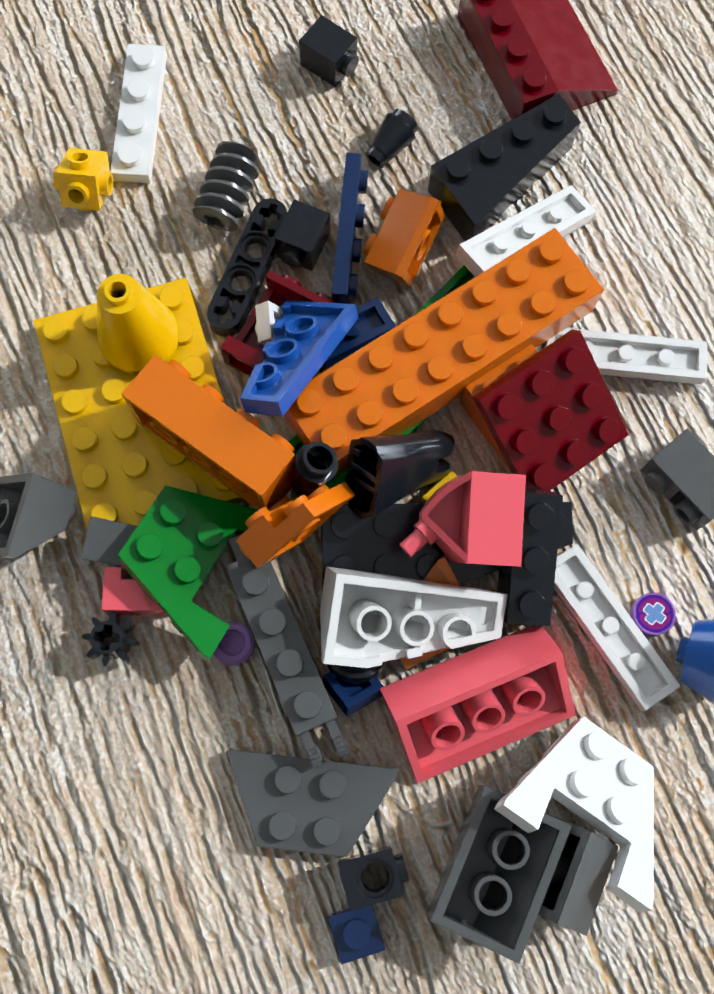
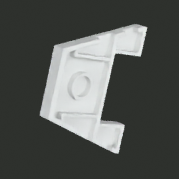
[494,716,654,913]

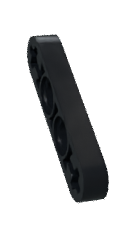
[207,198,287,337]

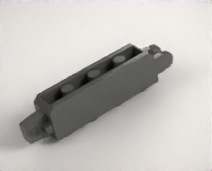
[228,534,349,769]

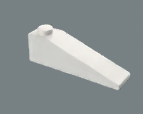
[320,567,508,668]

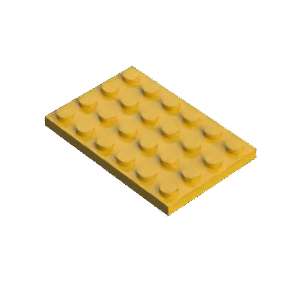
[33,277,243,528]

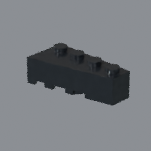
[428,94,581,241]

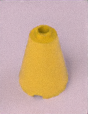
[97,274,178,374]

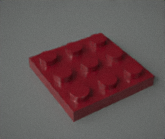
[472,329,629,491]

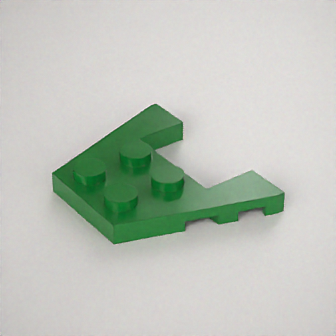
[117,485,258,662]

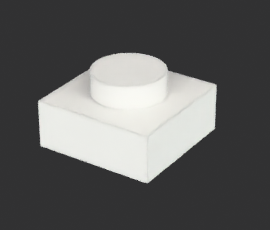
[255,301,284,345]

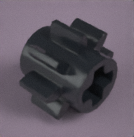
[82,612,140,668]

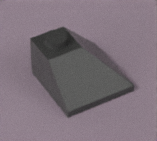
[0,473,77,558]

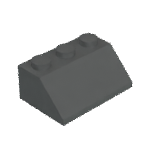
[426,785,572,964]

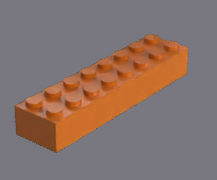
[284,228,604,477]

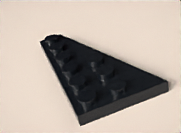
[321,502,573,591]

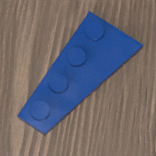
[240,300,358,417]

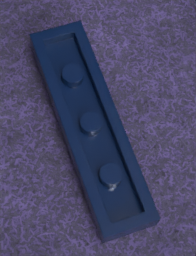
[332,153,368,304]

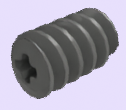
[193,141,259,232]

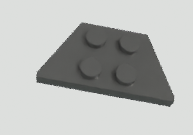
[228,750,398,857]

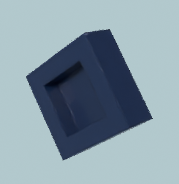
[323,672,384,717]
[328,905,386,965]

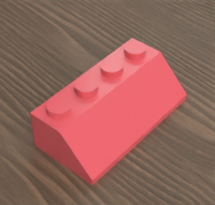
[380,625,576,784]

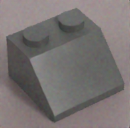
[538,813,619,936]

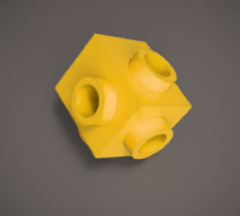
[53,148,113,211]

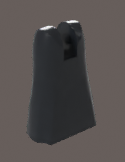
[345,430,455,518]

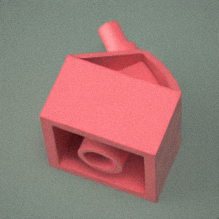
[399,471,526,567]

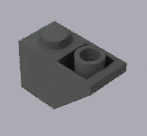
[640,428,714,530]

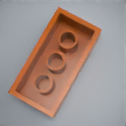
[121,355,295,510]

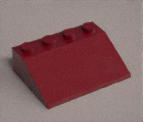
[458,0,618,120]

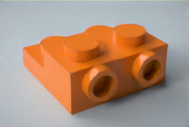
[235,482,355,569]

